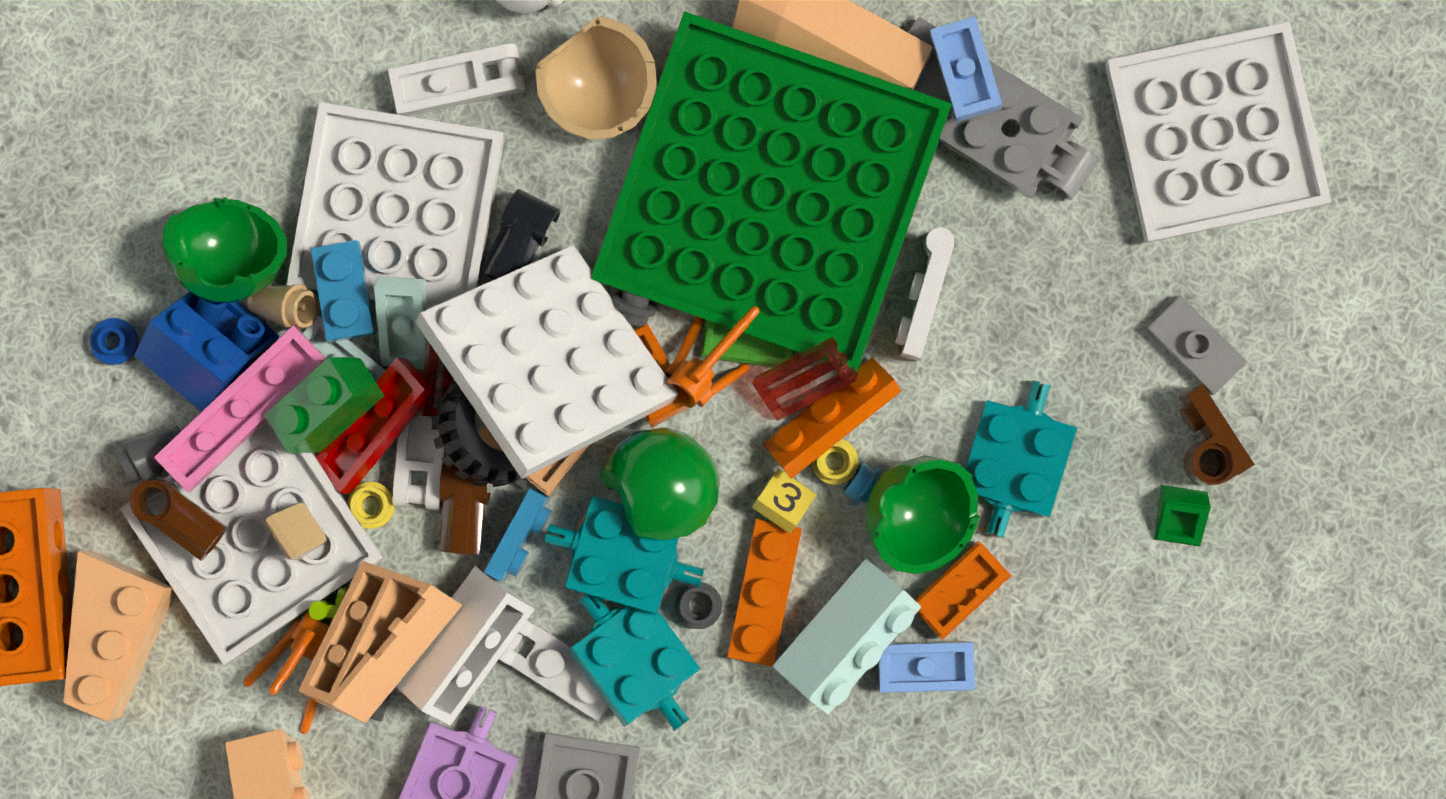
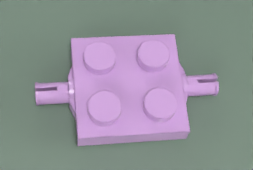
[399,705,520,799]

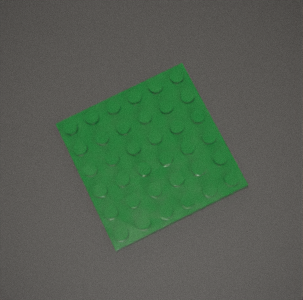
[590,11,952,372]

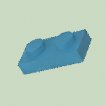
[311,240,376,343]
[484,488,552,581]

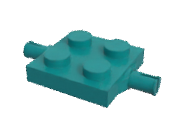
[966,380,1078,538]
[544,496,705,615]
[568,595,701,731]

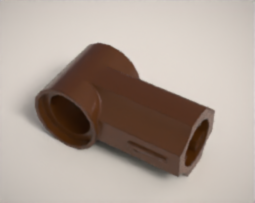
[439,462,491,555]
[130,480,228,561]

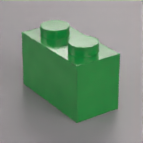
[264,357,385,453]

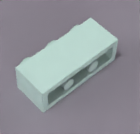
[773,559,921,715]

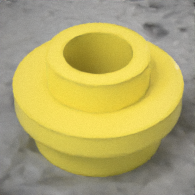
[811,439,858,485]
[347,482,395,529]

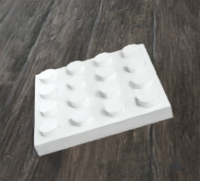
[1105,21,1332,244]
[286,102,505,309]
[416,245,678,479]
[119,421,384,665]

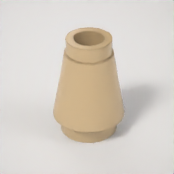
[248,284,319,330]

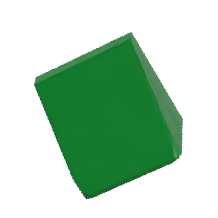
[1154,485,1211,547]

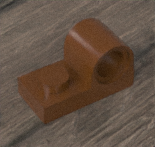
[1179,385,1255,486]

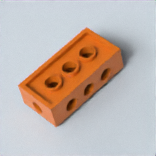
[0,488,72,686]

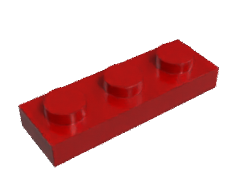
[316,357,435,494]

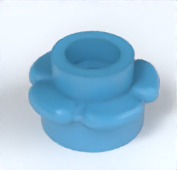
[842,462,881,506]

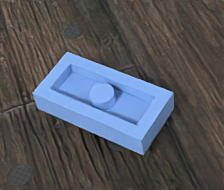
[930,16,1002,122]
[878,641,975,693]

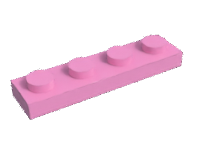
[154,325,327,492]

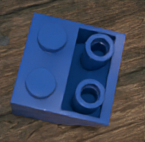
[134,292,280,412]

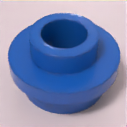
[90,318,139,365]

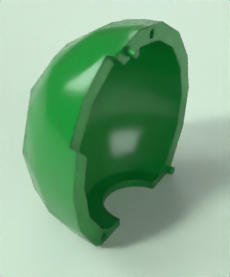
[163,197,287,303]
[600,427,720,540]
[865,455,980,574]

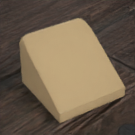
[265,503,327,560]

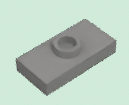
[1146,295,1247,395]

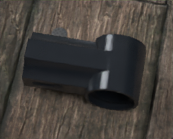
[480,189,561,279]

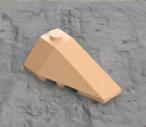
[732,0,934,90]

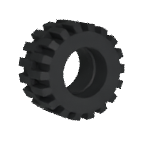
[432,381,537,487]

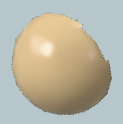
[535,16,657,139]

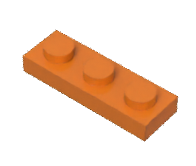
[763,357,902,479]
[727,519,802,667]

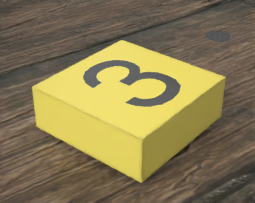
[752,468,817,534]

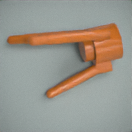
[664,306,759,408]
[243,612,330,734]

